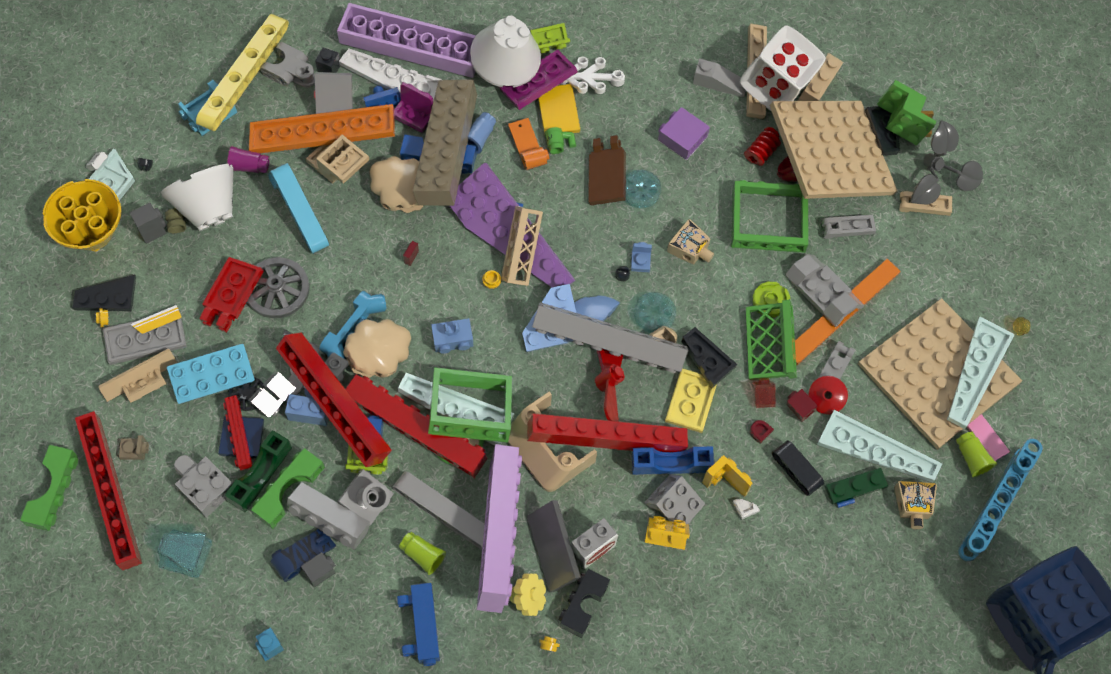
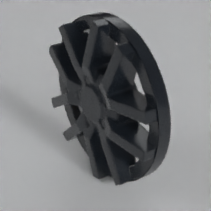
[229,377,266,411]

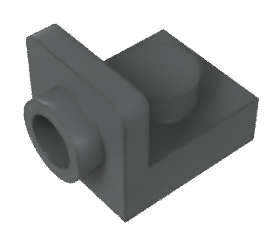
[325,352,349,383]

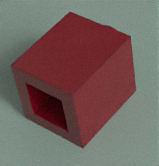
[787,389,818,422]

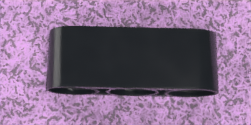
[771,440,824,496]

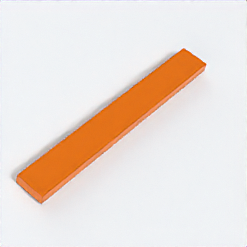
[795,259,901,365]

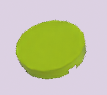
[753,281,790,318]

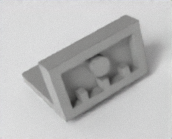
[644,474,705,524]

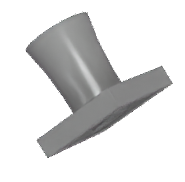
[337,469,394,526]

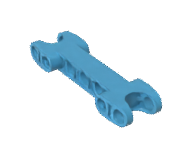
[958,439,1043,561]

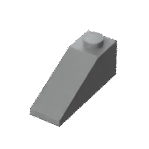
[693,58,746,97]

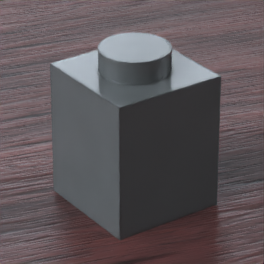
[301,553,336,587]

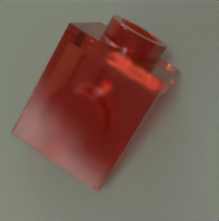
[753,378,776,408]

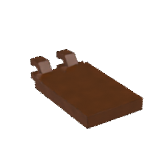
[588,135,626,205]

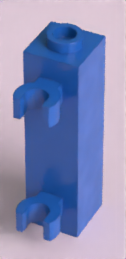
[397,583,440,666]

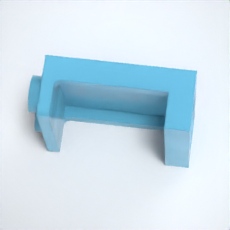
[178,80,237,136]

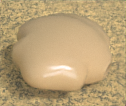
[369,156,424,213]
[343,319,411,378]

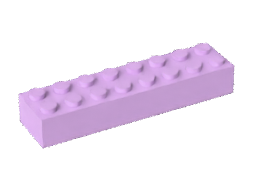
[337,3,476,78]
[477,444,522,613]

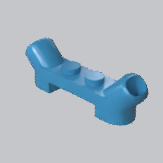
[319,291,387,360]

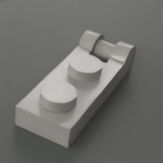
[821,215,876,239]
[818,341,856,394]

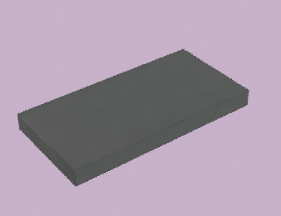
[527,500,581,592]

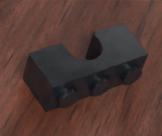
[558,568,610,638]

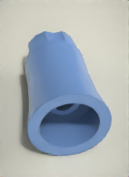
[467,112,496,154]

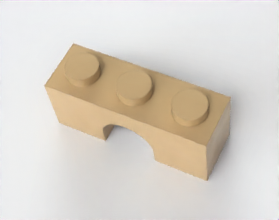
[798,53,843,101]

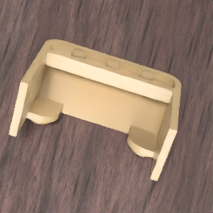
[508,392,597,492]

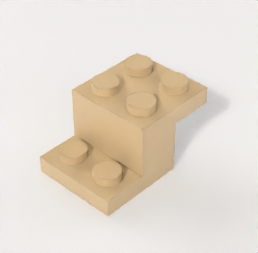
[306,135,369,184]

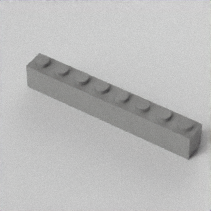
[532,302,688,373]

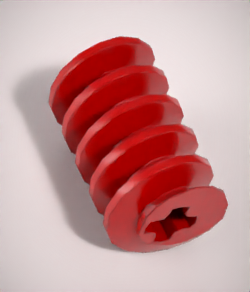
[744,127,781,166]

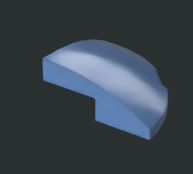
[574,296,620,321]

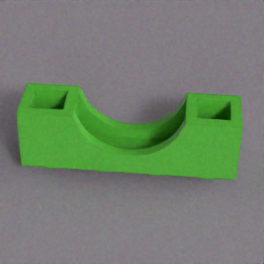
[20,445,78,531]
[251,448,325,529]

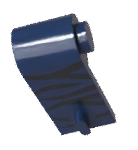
[270,529,336,582]

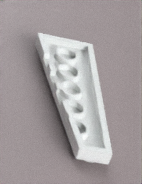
[339,49,442,101]

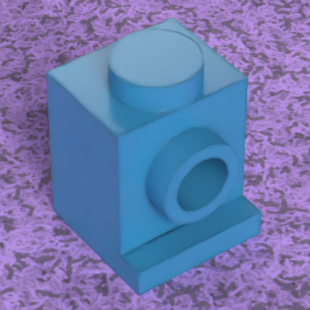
[255,627,284,661]

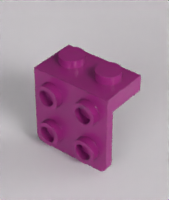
[394,82,433,133]

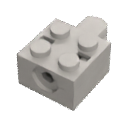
[174,455,233,518]

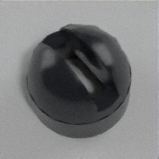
[137,158,153,172]
[615,266,630,282]

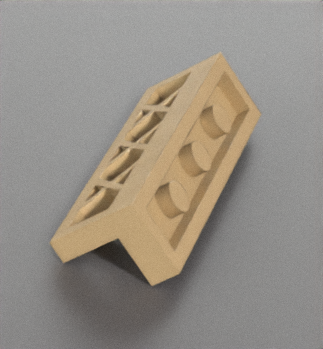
[501,206,543,286]

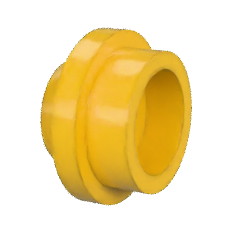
[482,270,501,289]
[96,308,108,327]
[539,636,560,652]

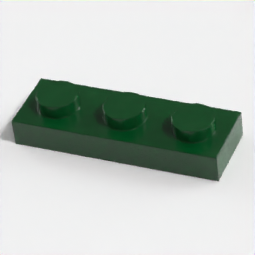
[825,468,889,505]

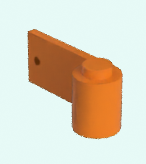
[508,118,549,170]

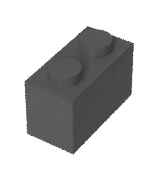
[130,203,167,244]

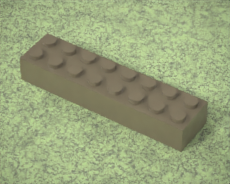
[413,80,477,206]

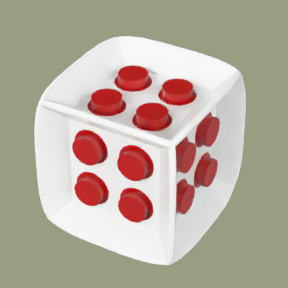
[740,25,826,111]

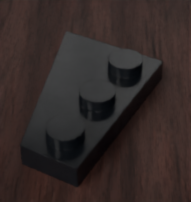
[865,106,900,156]
[72,274,136,312]
[681,327,737,389]

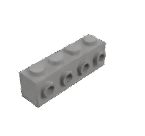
[286,482,370,550]

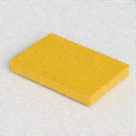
[538,84,580,135]

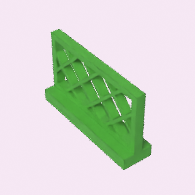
[746,299,797,380]

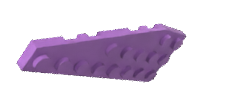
[450,163,576,288]

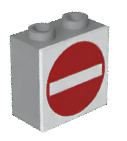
[571,518,618,570]

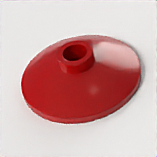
[809,376,848,414]

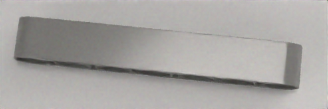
[392,471,517,551]

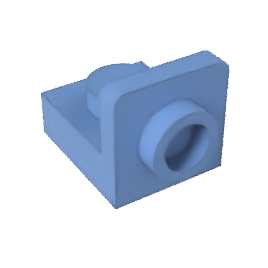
[631,242,652,272]

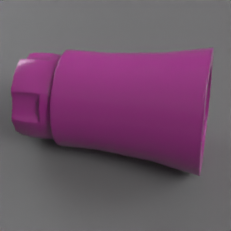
[227,146,270,173]

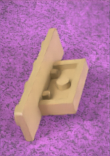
[98,349,177,403]

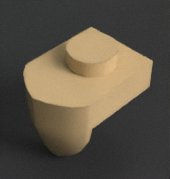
[649,326,677,343]

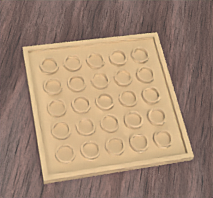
[770,101,898,199]
[858,298,1022,450]

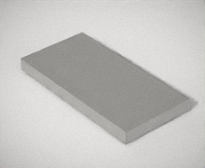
[103,311,187,365]

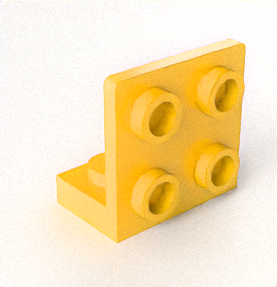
[702,455,753,497]
[645,516,690,550]

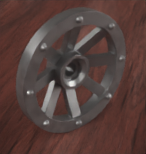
[247,257,310,318]

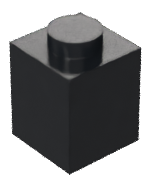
[315,47,340,73]

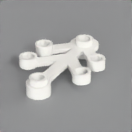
[561,57,625,94]

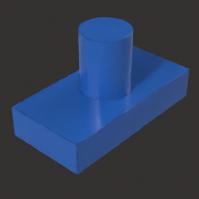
[363,86,401,108]

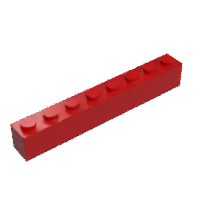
[276,332,392,467]
[345,374,488,478]
[75,411,143,571]
[527,414,688,452]

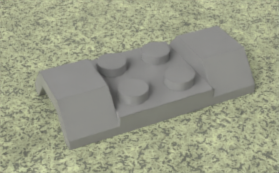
[785,254,864,327]

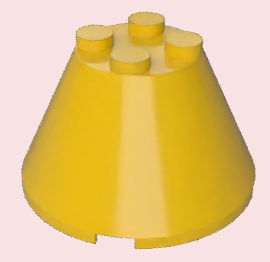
[42,179,121,251]

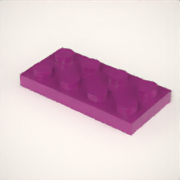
[500,49,578,110]

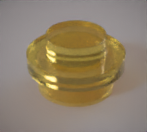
[1013,317,1030,336]

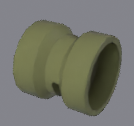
[165,208,186,234]

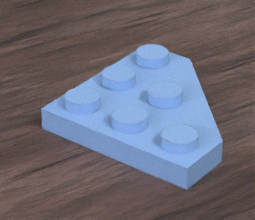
[522,284,576,352]

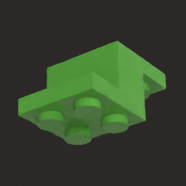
[876,80,936,146]

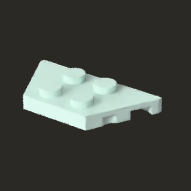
[89,148,135,201]

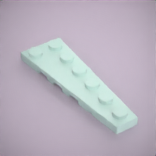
[398,373,514,446]

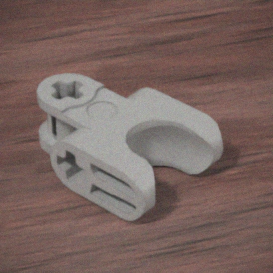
[260,42,315,88]

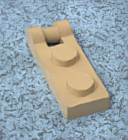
[899,191,952,216]

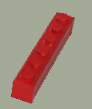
[223,395,252,470]

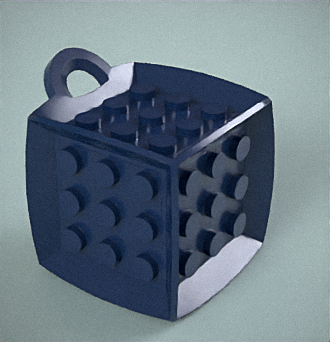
[986,546,1111,674]

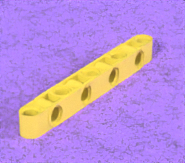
[196,14,289,131]

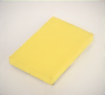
[665,368,717,433]

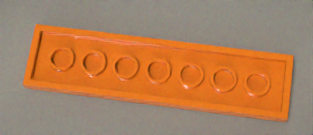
[249,104,395,153]

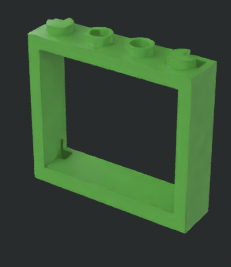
[731,180,808,253]
[428,367,512,443]

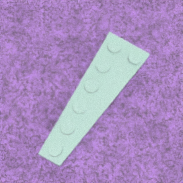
[947,317,1015,429]
[817,410,942,483]

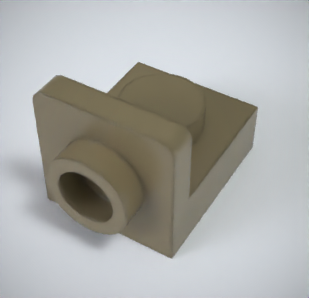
[119,435,149,460]

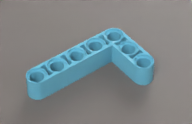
[268,163,329,254]

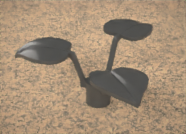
[910,120,983,205]

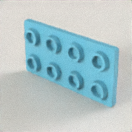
[167,344,255,404]

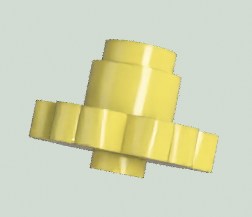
[509,573,546,616]

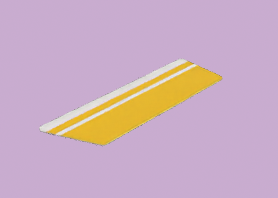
[131,305,181,334]

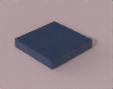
[218,416,265,458]

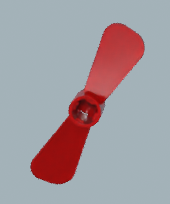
[595,348,625,422]

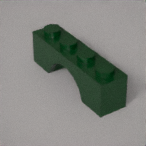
[224,430,292,513]

